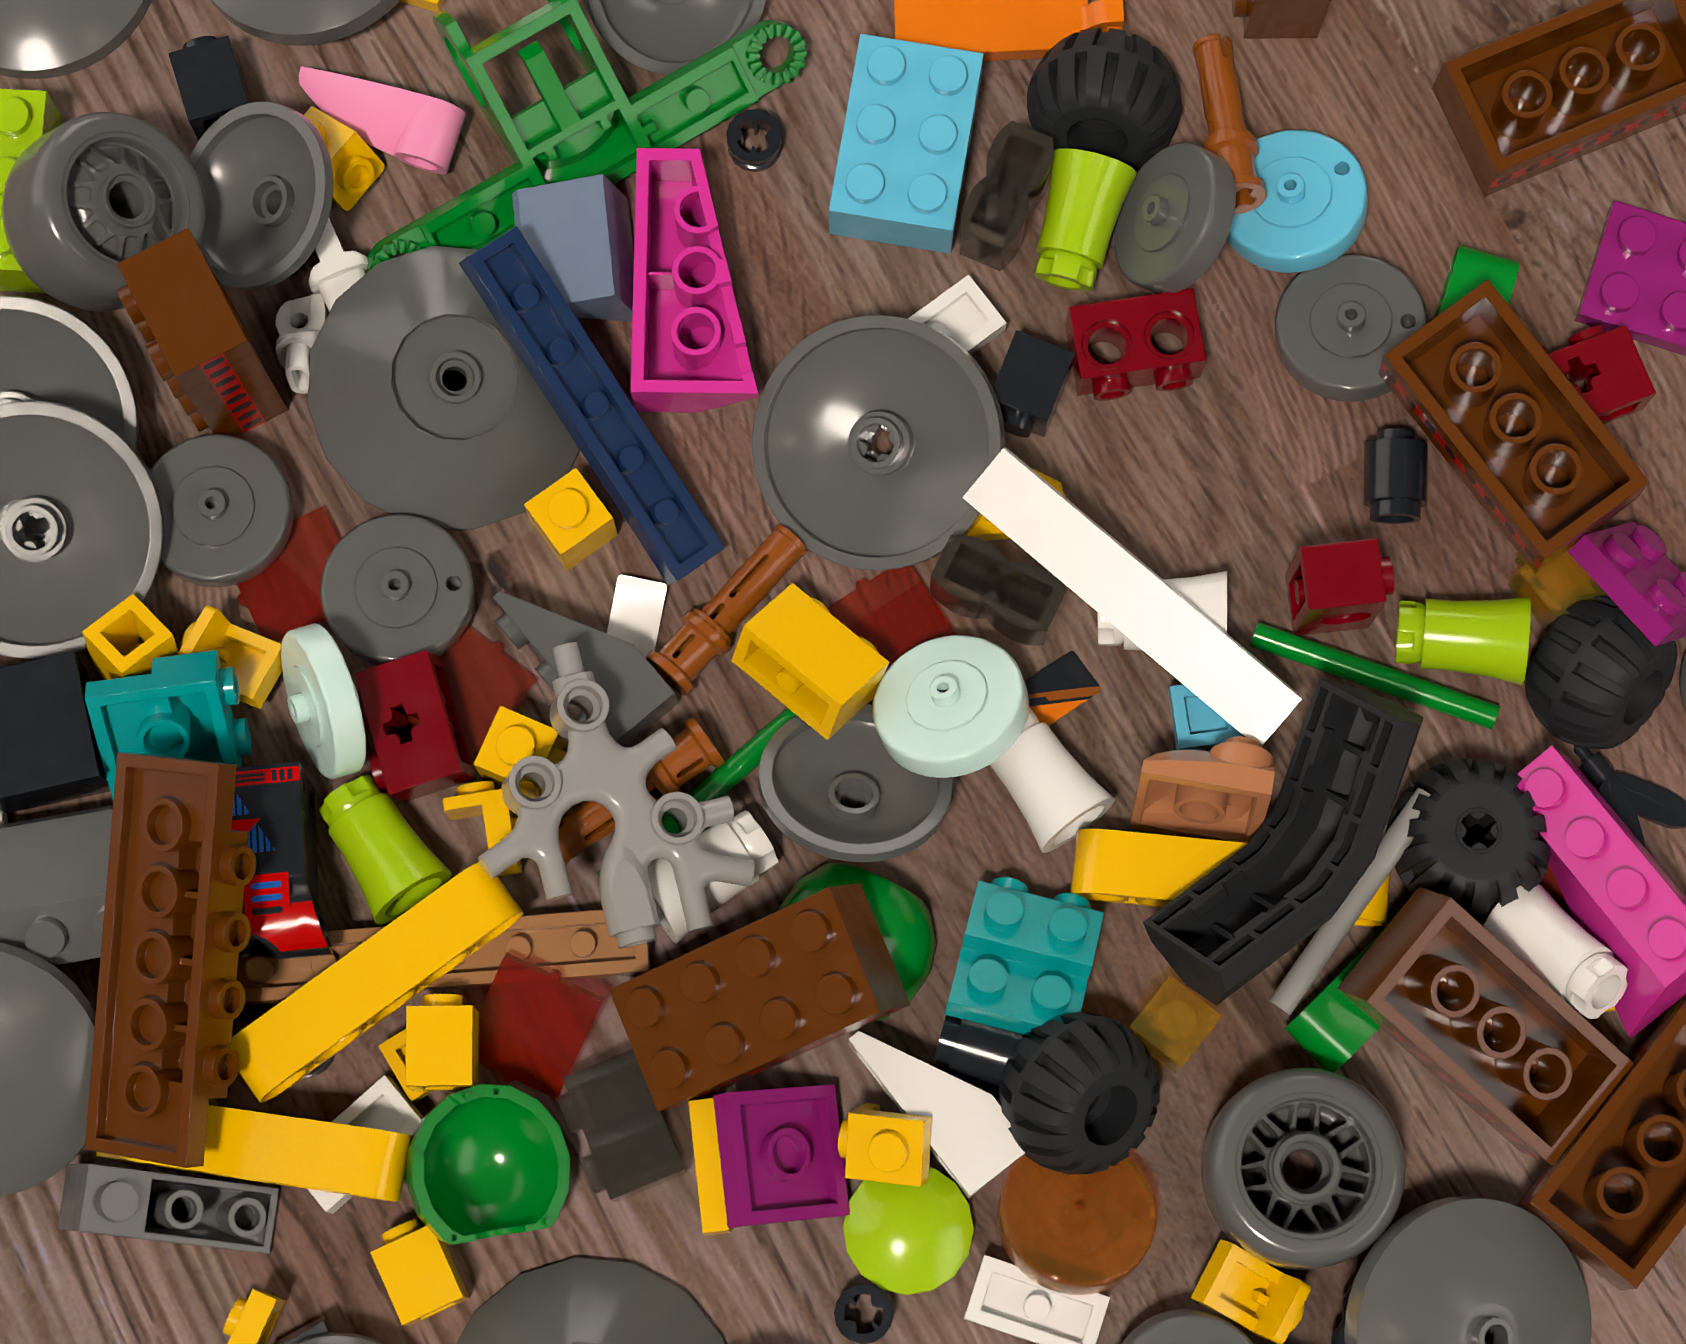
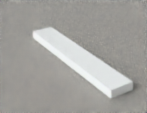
[962,448,1303,745]

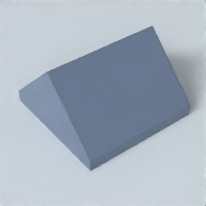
[512,174,634,322]

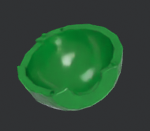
[777,862,936,1021]
[406,1084,570,1245]

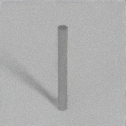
[1268,788,1430,1016]

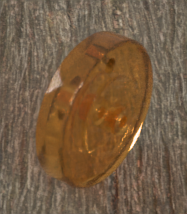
[997,1154,1157,1295]

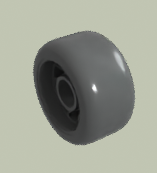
[2,112,206,312]
[1201,1068,1406,1270]

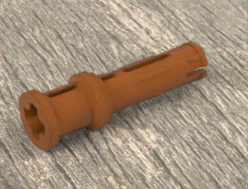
[1193,34,1266,215]
[645,524,808,696]
[558,716,725,865]

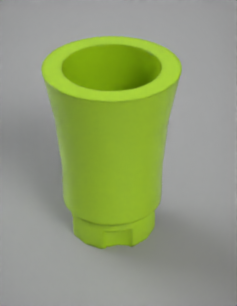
[1033,149,1137,292]
[1395,597,1531,686]
[319,775,452,924]

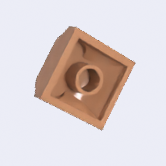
[1129,736,1275,843]

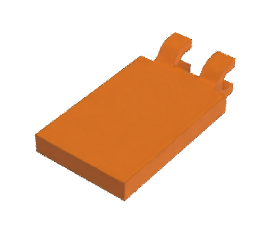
[894,0,1124,61]

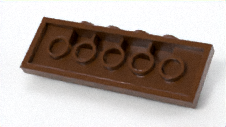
[85,753,256,1168]

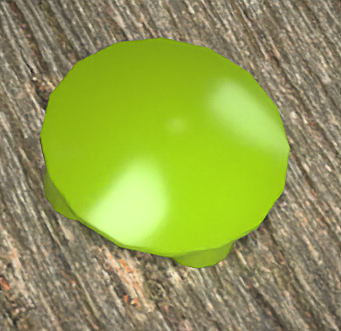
[843,1167,974,1295]

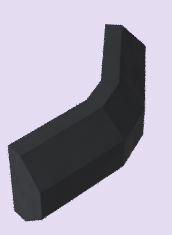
[1143,678,1424,1006]

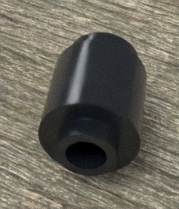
[1363,428,1428,524]
[934,1015,1022,1087]

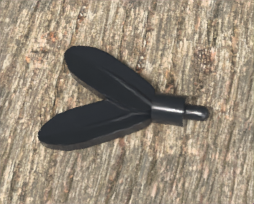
[1574,745,1686,848]

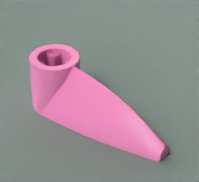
[299,66,466,174]

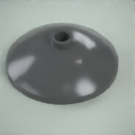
[586,0,766,75]
[189,102,333,290]
[758,704,953,862]

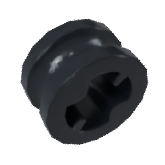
[726,109,783,172]
[834,1284,893,1344]

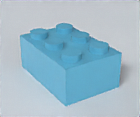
[829,34,984,254]

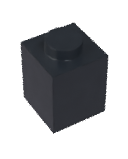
[168,36,252,140]
[993,330,1075,438]

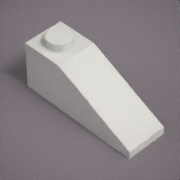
[848,1031,1026,1199]

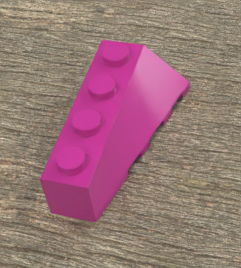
[631,148,759,413]
[1517,745,1686,1038]

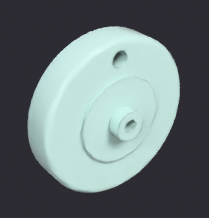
[281,623,366,780]
[872,635,1029,778]

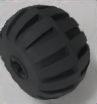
[1027,28,1181,171]
[1525,593,1678,750]
[1389,758,1551,920]
[999,1012,1160,1175]

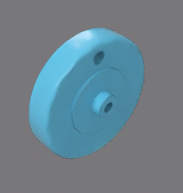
[1226,130,1368,273]

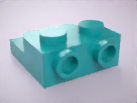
[85,650,252,799]
[945,877,1104,1036]

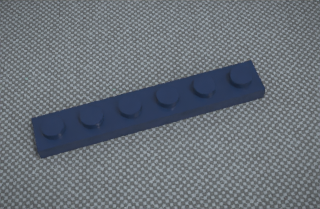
[459,226,725,585]

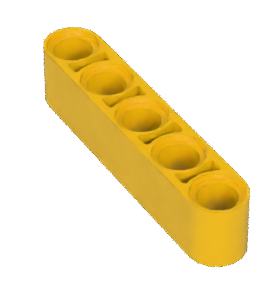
[1071,829,1390,927]
[231,862,523,1103]
[96,1105,412,1202]

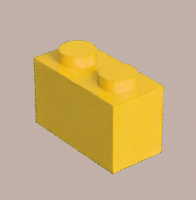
[731,583,889,740]

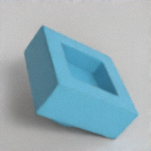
[1168,684,1242,750]

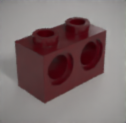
[1065,288,1206,401]

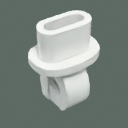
[308,218,368,312]
[275,293,329,394]

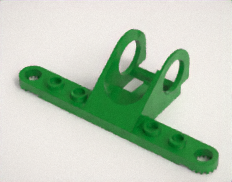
[367,0,807,272]

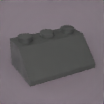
[0,805,113,966]

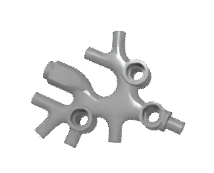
[477,642,755,949]

